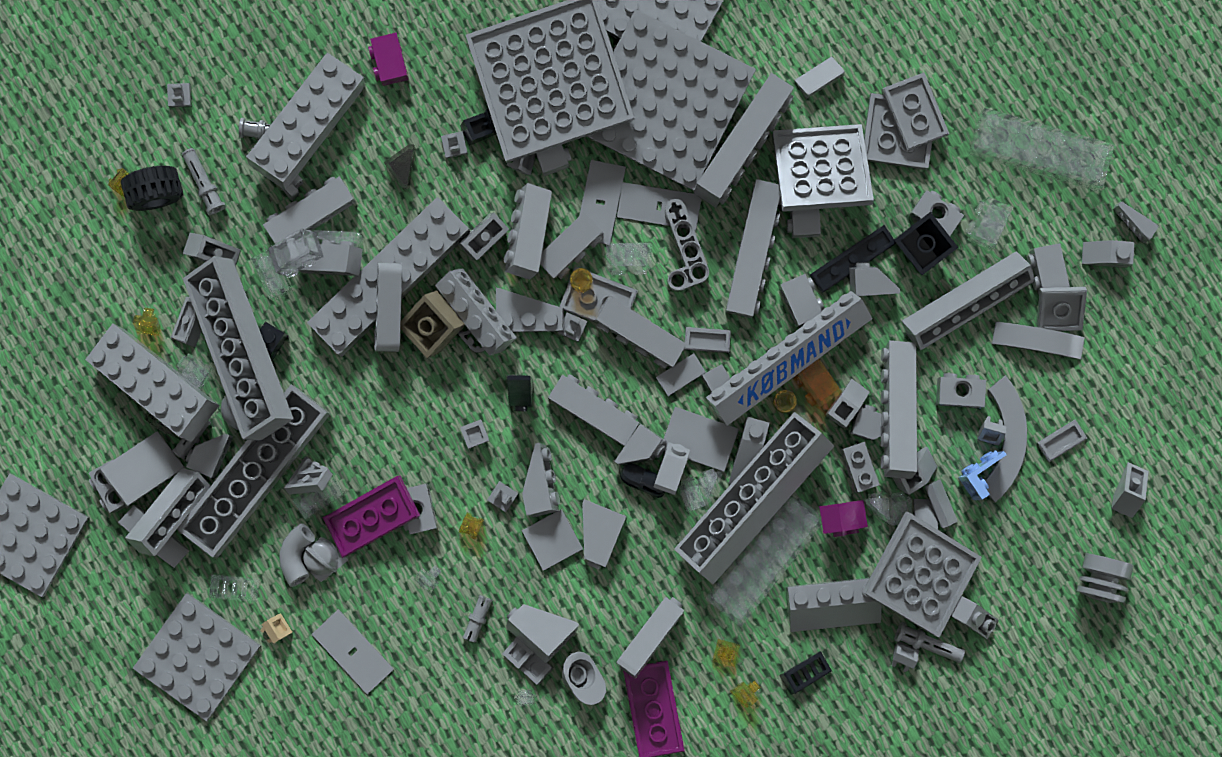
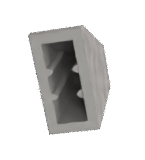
[582,499,626,570]
[506,604,579,663]

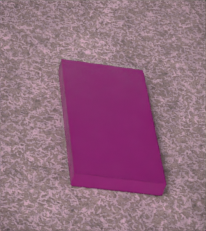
[323,475,420,558]
[623,660,685,757]

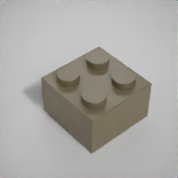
[400,291,465,358]

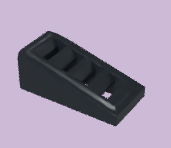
[780,651,832,695]

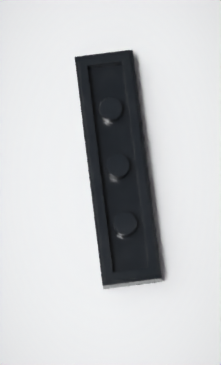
[810,225,897,293]

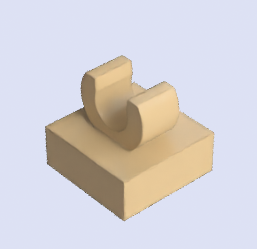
[260,613,292,644]

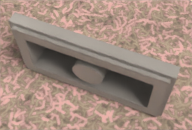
[794,56,845,99]
[171,296,202,347]

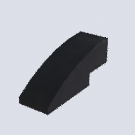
[460,109,497,146]

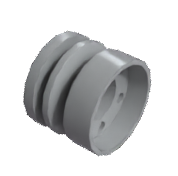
[1076,553,1134,603]

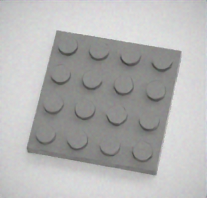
[772,124,874,212]
[0,473,90,597]
[862,512,982,637]
[133,593,261,721]

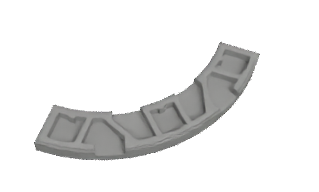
[985,375,1027,502]

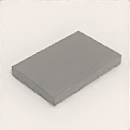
[882,72,949,151]
[559,267,638,323]
[664,407,739,472]
[99,431,184,507]

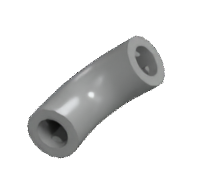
[279,523,315,587]

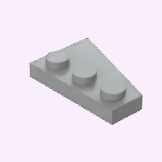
[496,287,564,332]

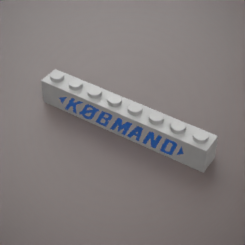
[706,291,872,426]

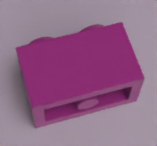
[368,33,409,86]
[819,500,868,537]

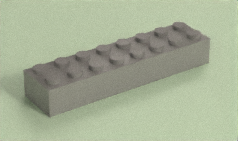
[307,197,470,357]
[183,256,293,440]
[177,384,331,558]
[674,412,834,584]

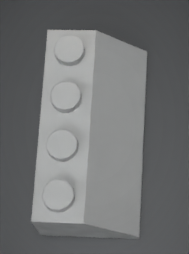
[785,578,882,632]

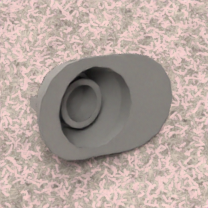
[302,537,348,582]
[562,652,606,705]

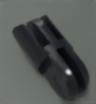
[620,463,665,498]

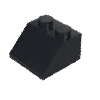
[894,212,959,275]

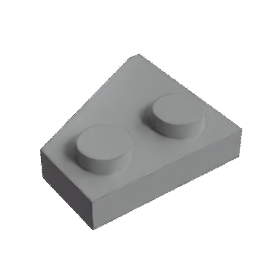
[284,457,333,495]

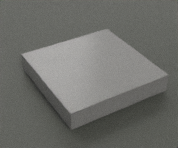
[1036,287,1087,331]
[522,509,583,570]

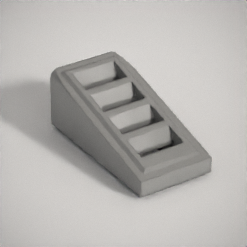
[1113,202,1159,243]

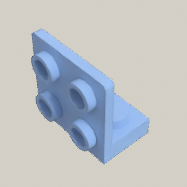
[958,450,1007,500]

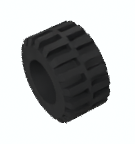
[121,165,184,211]

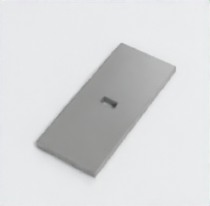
[579,160,626,245]
[617,182,701,230]
[312,609,394,694]

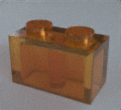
[792,359,842,409]

